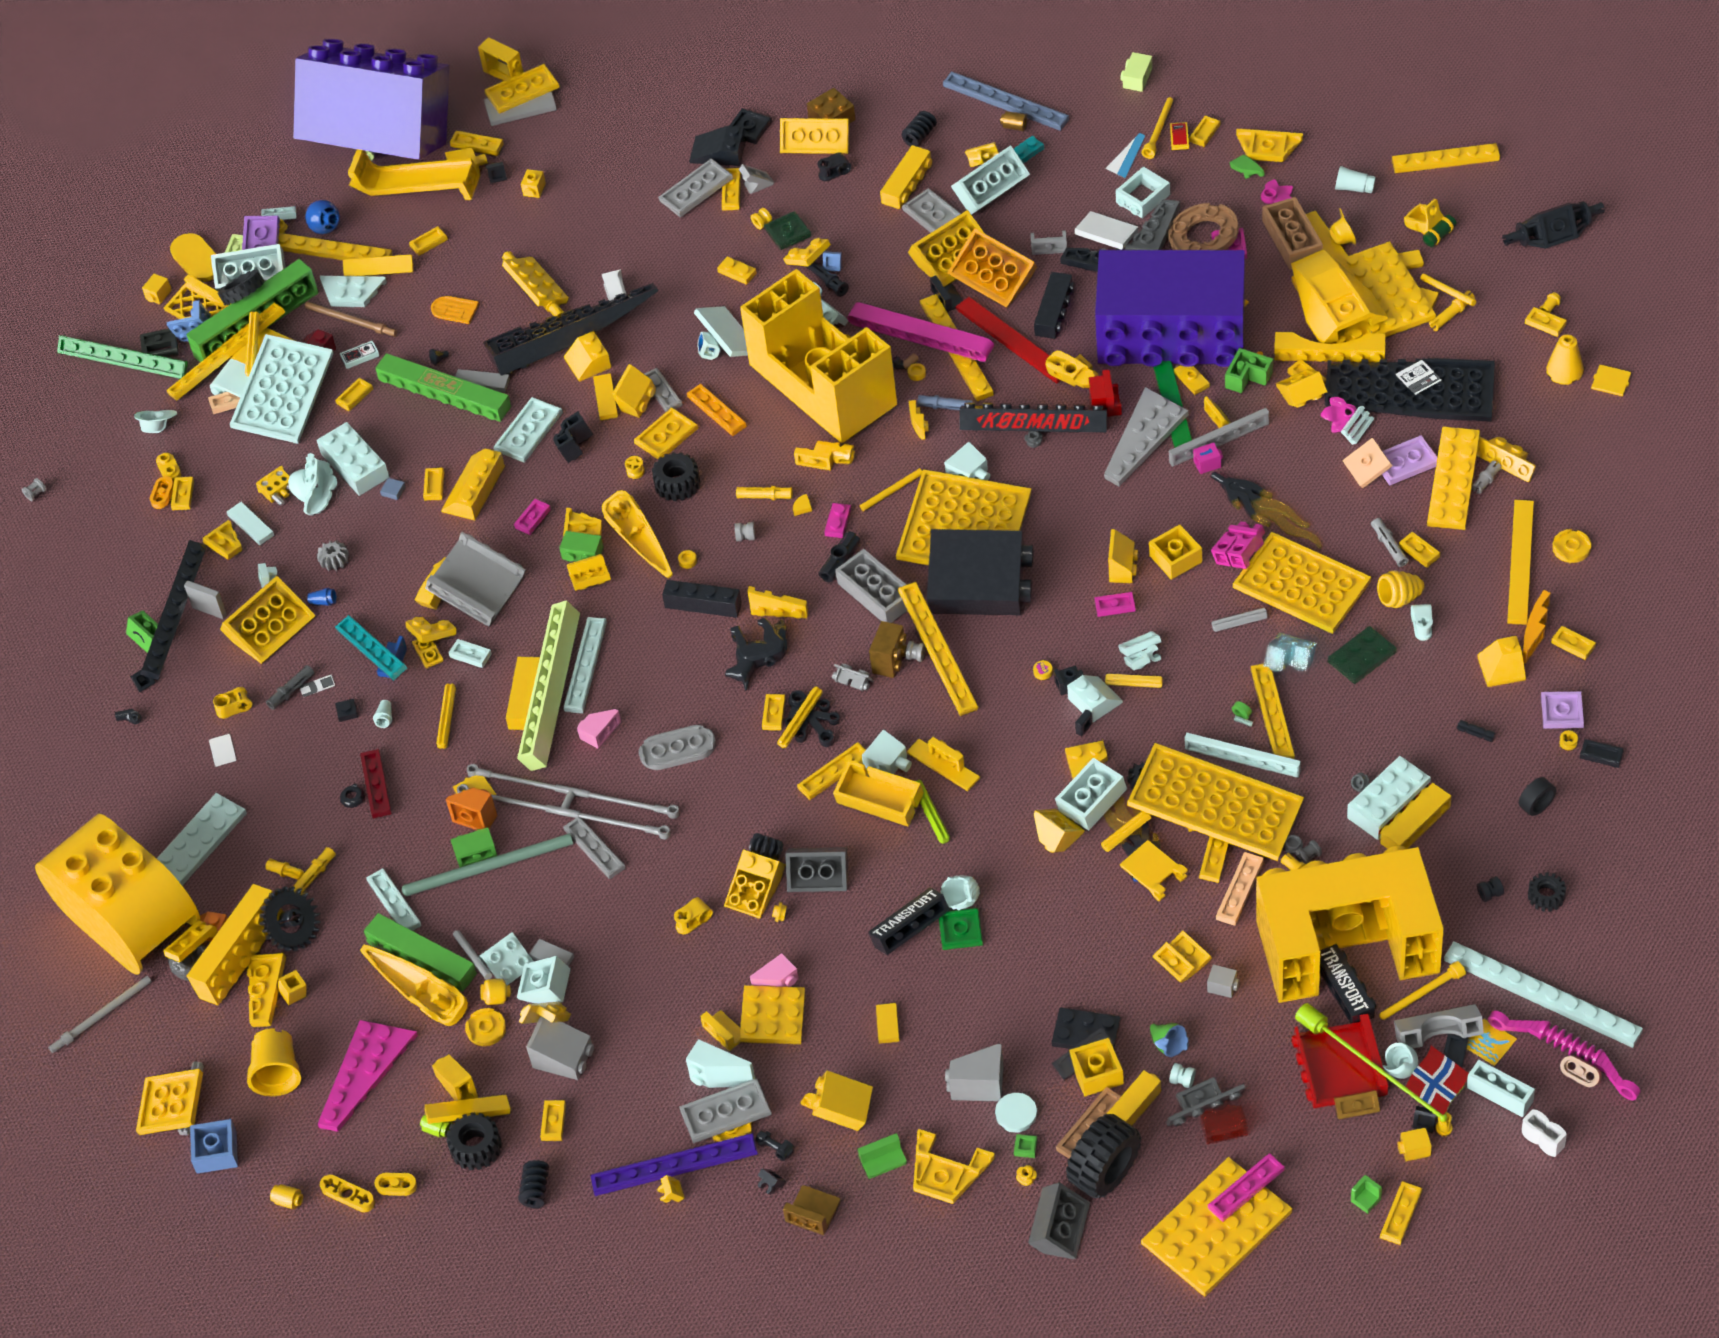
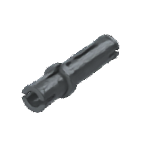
[266,665,315,710]

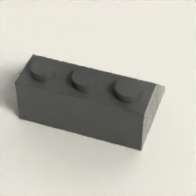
[786,847,848,892]
[1028,1182,1090,1259]

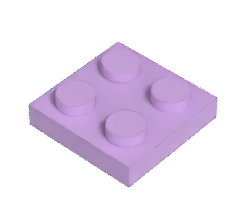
[1541,691,1584,729]

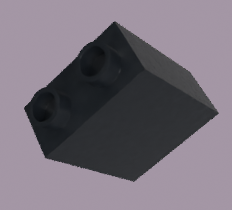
[927,529,1034,616]

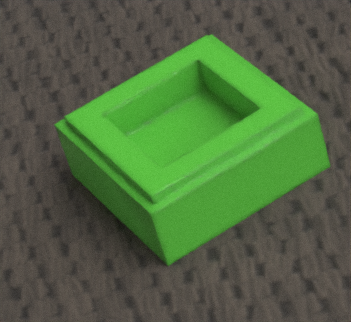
[1014,1134,1038,1158]

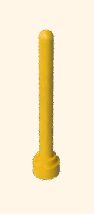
[1142,97,1173,159]
[1379,961,1466,1020]

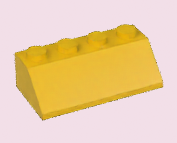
[442,448,505,520]

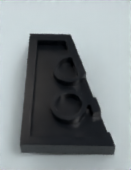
[1060,248,1121,272]

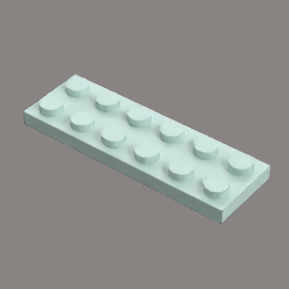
[157,793,247,886]

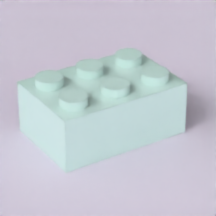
[1055,758,1127,831]

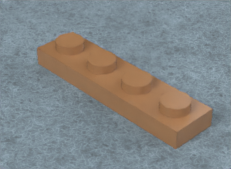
[1056,1087,1121,1158]

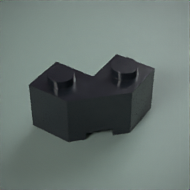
[553,411,594,463]

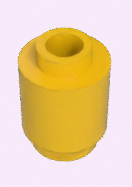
[270,1184,303,1209]

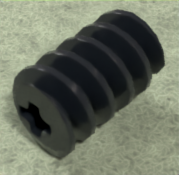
[901,111,937,147]
[518,1160,549,1209]

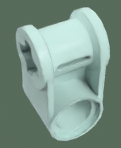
[1411,604,1433,641]

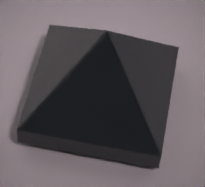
[130,670,156,692]

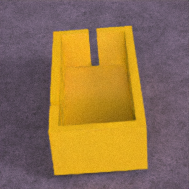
[833,760,924,827]

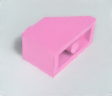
[577,709,621,748]
[750,953,799,987]

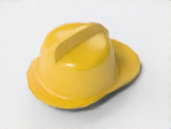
[1329,208,1356,245]

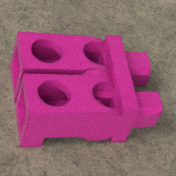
[1211,521,1265,569]

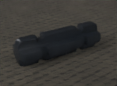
[1457,720,1496,742]

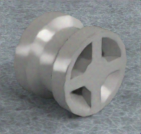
[906,641,926,662]

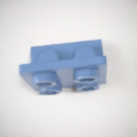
[167,300,212,342]

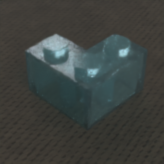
[1264,632,1316,672]

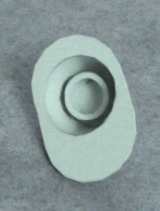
[134,410,177,433]

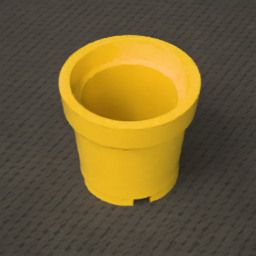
[247,1028,301,1096]

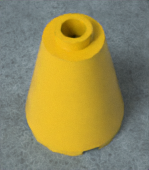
[1546,335,1584,385]

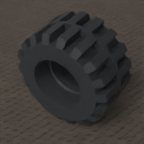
[652,452,700,501]
[446,1112,502,1170]

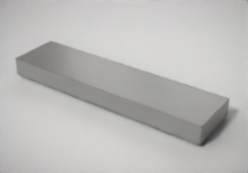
[563,817,626,879]

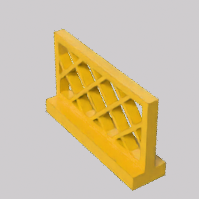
[164,274,232,319]

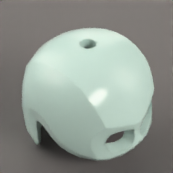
[1383,1042,1418,1079]

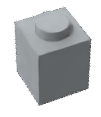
[1207,965,1240,998]

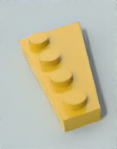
[247,953,286,1027]

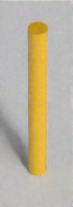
[1420,274,1476,306]
[860,468,922,511]

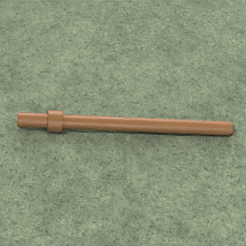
[305,302,397,337]

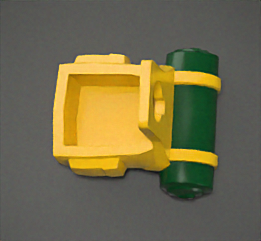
[1404,199,1457,248]

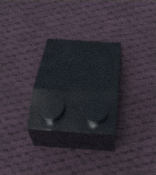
[689,126,746,166]

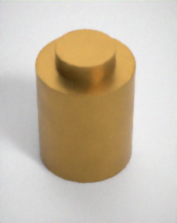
[1000,111,1027,131]

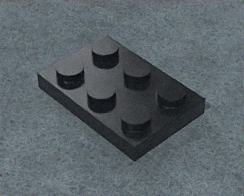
[1052,1007,1121,1049]

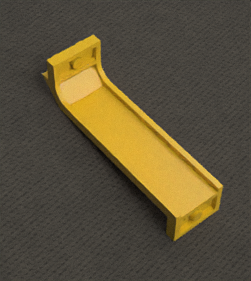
[348,149,480,200]

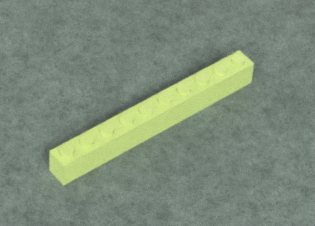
[517,600,580,771]

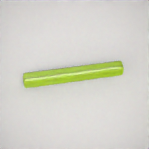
[915,780,950,844]

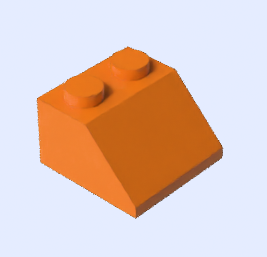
[446,788,497,830]

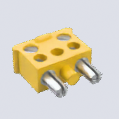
[256,466,295,506]

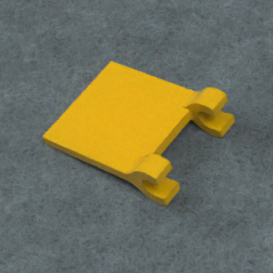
[1120,840,1188,901]

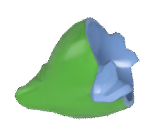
[1150,1023,1189,1057]

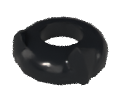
[340,783,365,808]

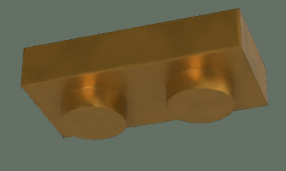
[1334,1090,1380,1119]

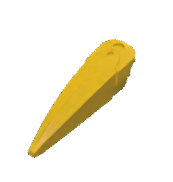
[602,490,673,579]
[360,944,468,1026]

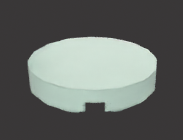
[995,1093,1037,1133]

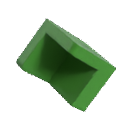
[1351,1175,1382,1214]

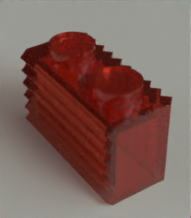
[1200,1105,1248,1145]

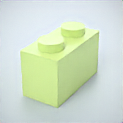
[1121,52,1152,92]

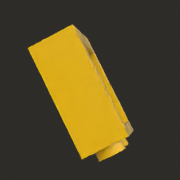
[478,37,524,81]

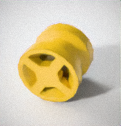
[751,208,772,230]
[625,456,645,479]

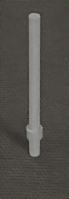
[48,976,152,1053]

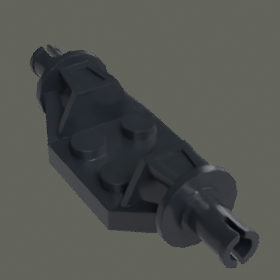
[1502,201,1605,249]

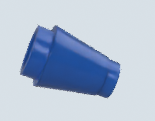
[307,587,337,606]

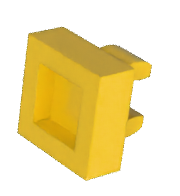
[657,1175,685,1203]

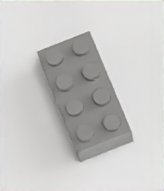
[836,549,908,623]

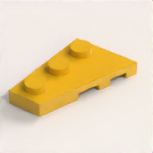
[748,586,808,618]

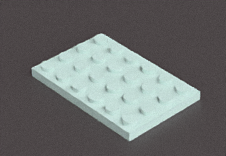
[230,334,333,444]

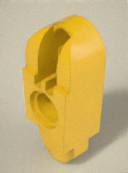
[1046,351,1095,389]

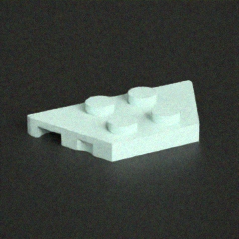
[320,276,387,307]

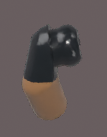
[892,353,919,369]

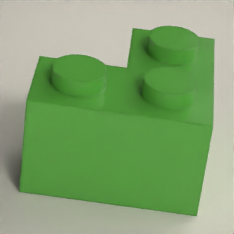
[1225,348,1273,393]

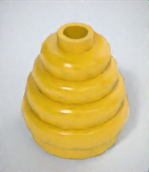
[1377,570,1424,608]

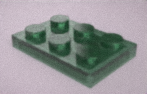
[1327,625,1397,684]

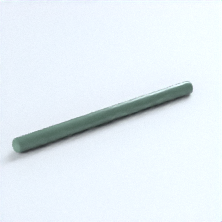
[402,833,573,896]

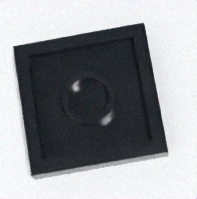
[729,109,772,144]

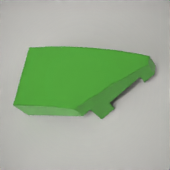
[1230,154,1265,179]

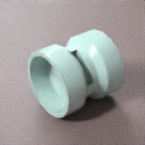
[1169,1063,1196,1088]

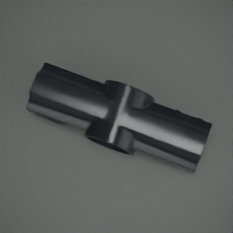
[818,531,860,583]

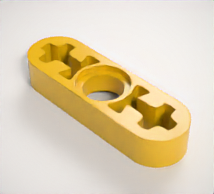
[320,1175,375,1212]

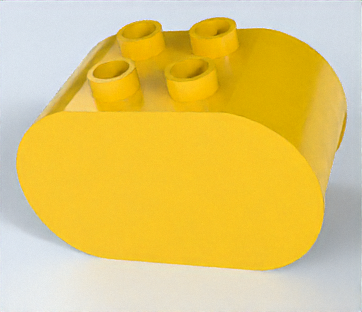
[35,814,200,974]

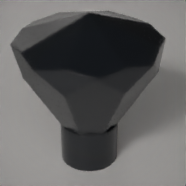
[429,349,449,365]

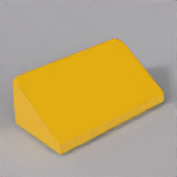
[1204,396,1231,428]

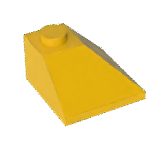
[1477,636,1526,687]
[1034,809,1085,853]

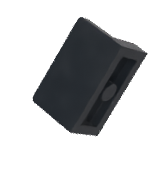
[930,275,963,312]

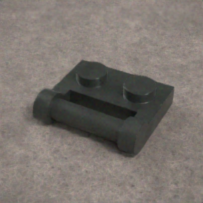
[140,329,179,356]

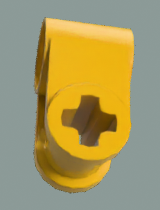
[213,687,252,719]
[674,897,713,934]

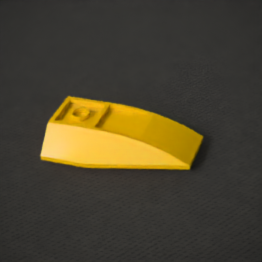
[1291,250,1388,344]

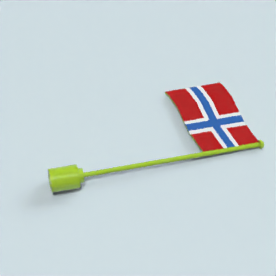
[1295,1003,1469,1122]

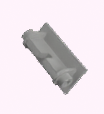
[832,663,874,691]

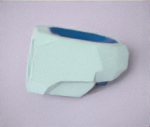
[698,332,720,360]

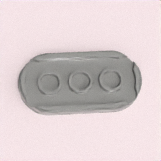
[639,725,716,770]

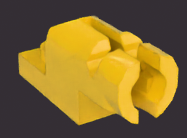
[794,441,855,471]

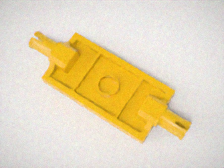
[502,251,569,317]

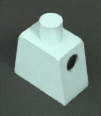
[944,442,990,481]
[862,730,912,774]

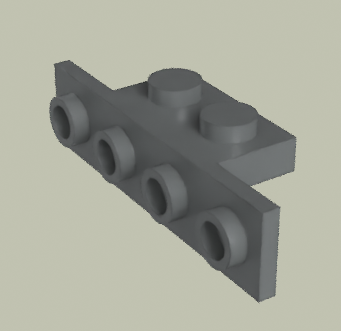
[1166,1077,1245,1126]

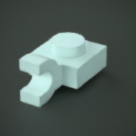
[1124,644,1161,670]

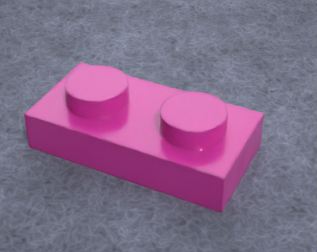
[514,499,551,535]
[824,503,851,538]
[1094,592,1135,617]

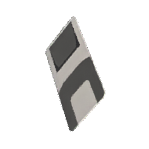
[299,675,335,697]

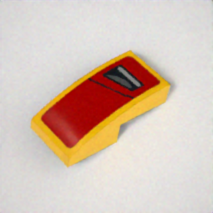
[1170,122,1189,150]

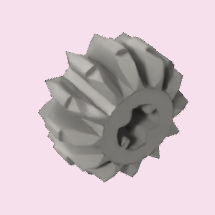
[317,540,349,571]

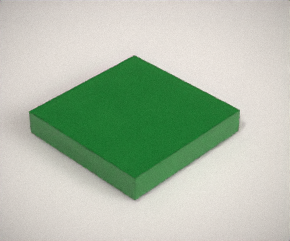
[939,908,983,950]

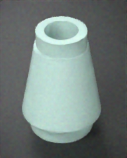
[373,700,392,728]

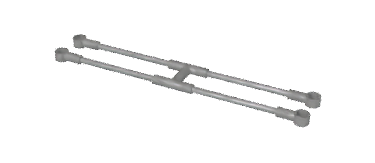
[457,764,679,839]

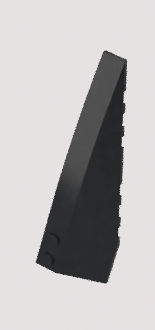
[483,283,658,376]

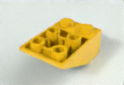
[724,850,786,919]

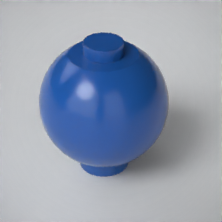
[305,200,340,234]

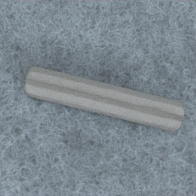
[1212,608,1267,632]

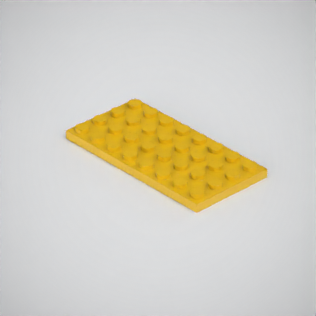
[1127,743,1304,861]

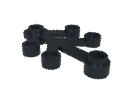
[785,690,840,747]

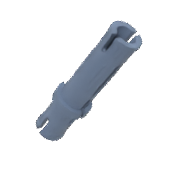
[917,395,973,410]

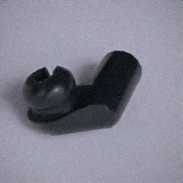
[115,709,142,724]

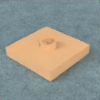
[1342,438,1393,489]

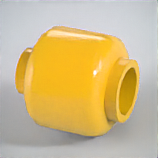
[480,978,510,1005]

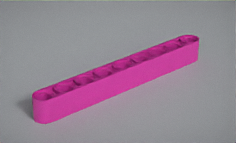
[847,302,994,362]

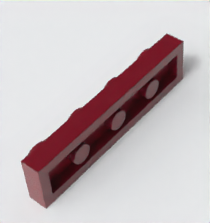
[360,749,392,819]

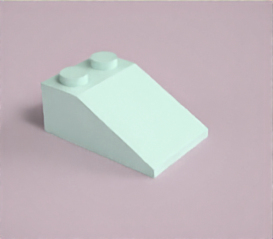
[686,1039,755,1088]

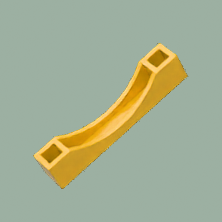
[1274,332,1385,362]

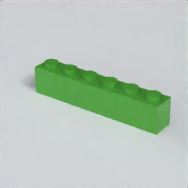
[364,913,477,992]

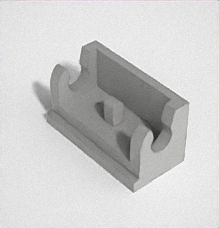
[1030,230,1067,255]

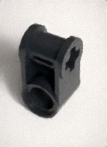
[817,152,852,181]

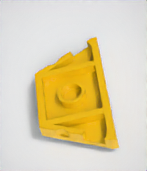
[1236,129,1303,162]

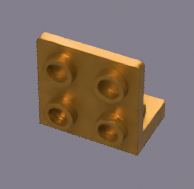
[783,1185,841,1235]

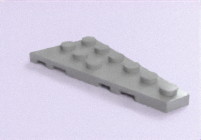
[1104,387,1189,486]

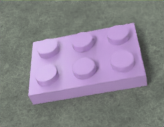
[1382,435,1437,485]

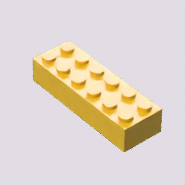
[186,884,283,1006]

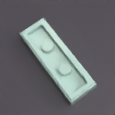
[227,502,274,545]

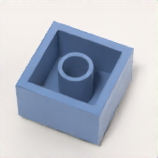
[190,1119,238,1173]

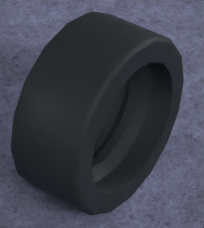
[1518,777,1557,816]

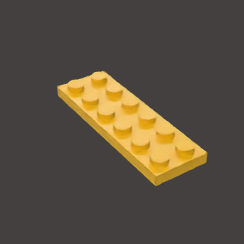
[1427,427,1480,530]

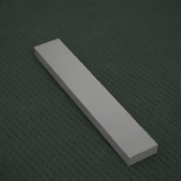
[1169,408,1269,467]

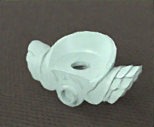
[288,453,337,515]

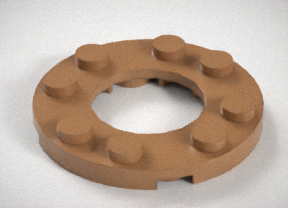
[1168,203,1239,250]

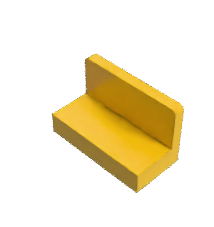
[700,1010,740,1051]

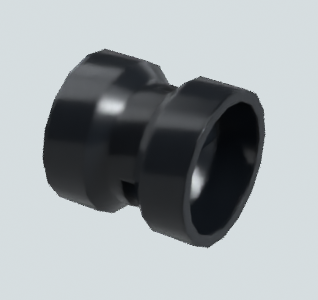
[1476,876,1504,902]

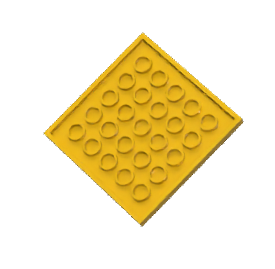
[1291,241,1436,344]
[896,469,1031,565]

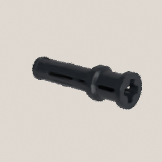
[805,261,849,297]

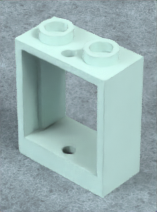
[1116,167,1170,219]

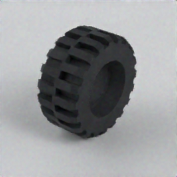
[1066,1114,1141,1198]

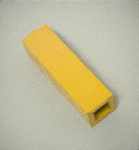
[1107,1070,1161,1126]

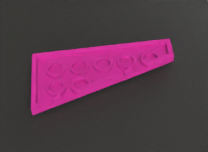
[318,1020,418,1132]

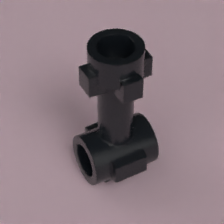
[755,1130,795,1161]

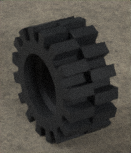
[1528,872,1566,912]

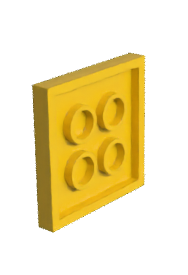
[740,985,805,1044]
[136,1069,203,1135]

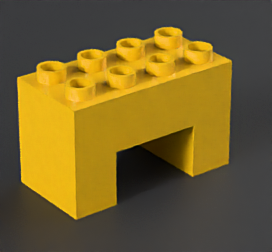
[740,269,897,444]
[1256,846,1443,1003]

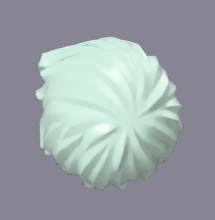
[940,875,980,910]

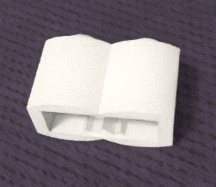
[1522,1109,1567,1157]

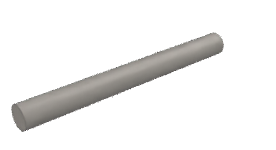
[453,930,492,980]

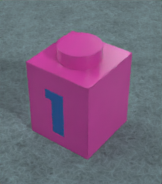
[1193,443,1223,474]

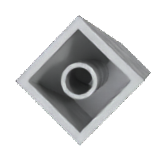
[526,1016,594,1080]
[945,1044,1004,1101]

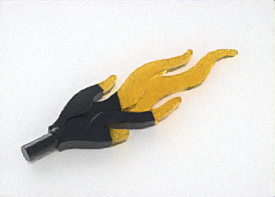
[1211,471,1322,549]
[1104,795,1160,857]

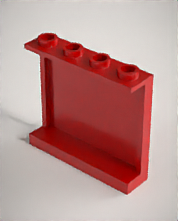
[1291,1014,1388,1109]

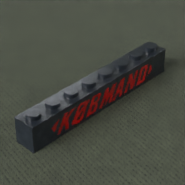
[960,402,1108,433]

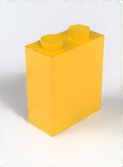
[811,1070,873,1131]

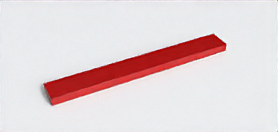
[956,297,1069,384]

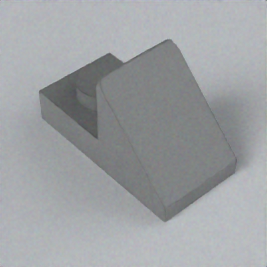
[739,164,774,194]

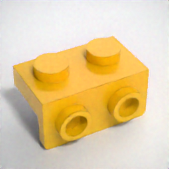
[567,554,611,591]

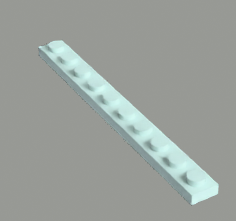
[1444,942,1643,1048]

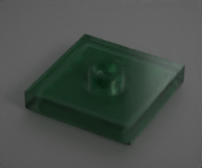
[764,211,811,250]

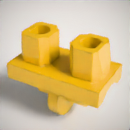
[965,142,999,167]

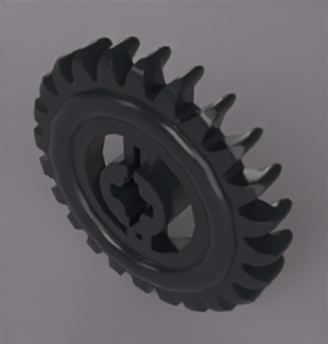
[259,886,321,951]

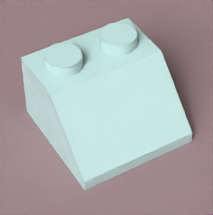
[1067,675,1123,723]
[517,956,570,1003]

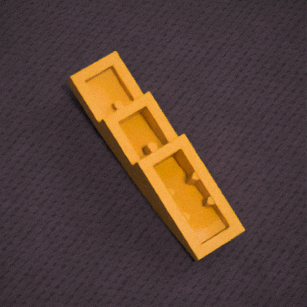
[1523,590,1551,664]

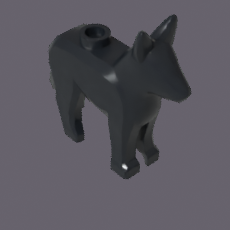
[725,618,787,691]

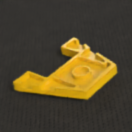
[913,1129,995,1204]

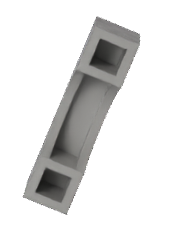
[1394,1004,1484,1048]

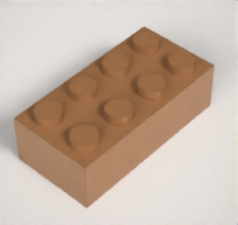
[1262,197,1323,270]

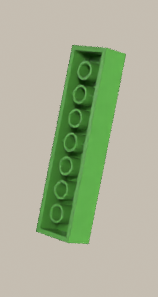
[186,259,318,362]

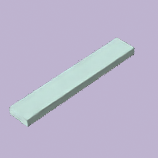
[564,617,607,713]
[1185,733,1301,778]

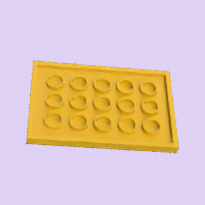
[1233,532,1371,634]
[1141,1157,1292,1297]

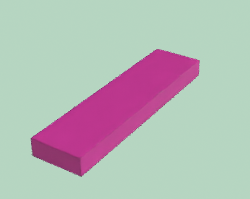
[1208,1153,1285,1222]

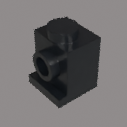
[1054,665,1084,696]

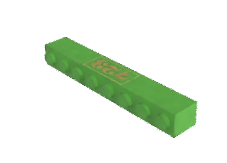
[375,353,511,422]

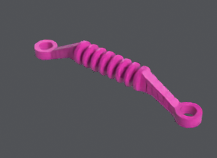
[1488,1011,1641,1100]

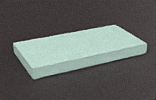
[694,306,748,357]
[493,397,563,463]

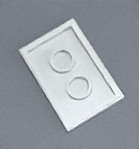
[1075,211,1138,250]

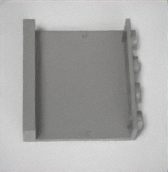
[425,532,526,627]

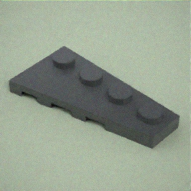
[1125,199,1181,250]

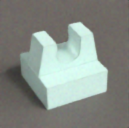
[258,563,277,588]

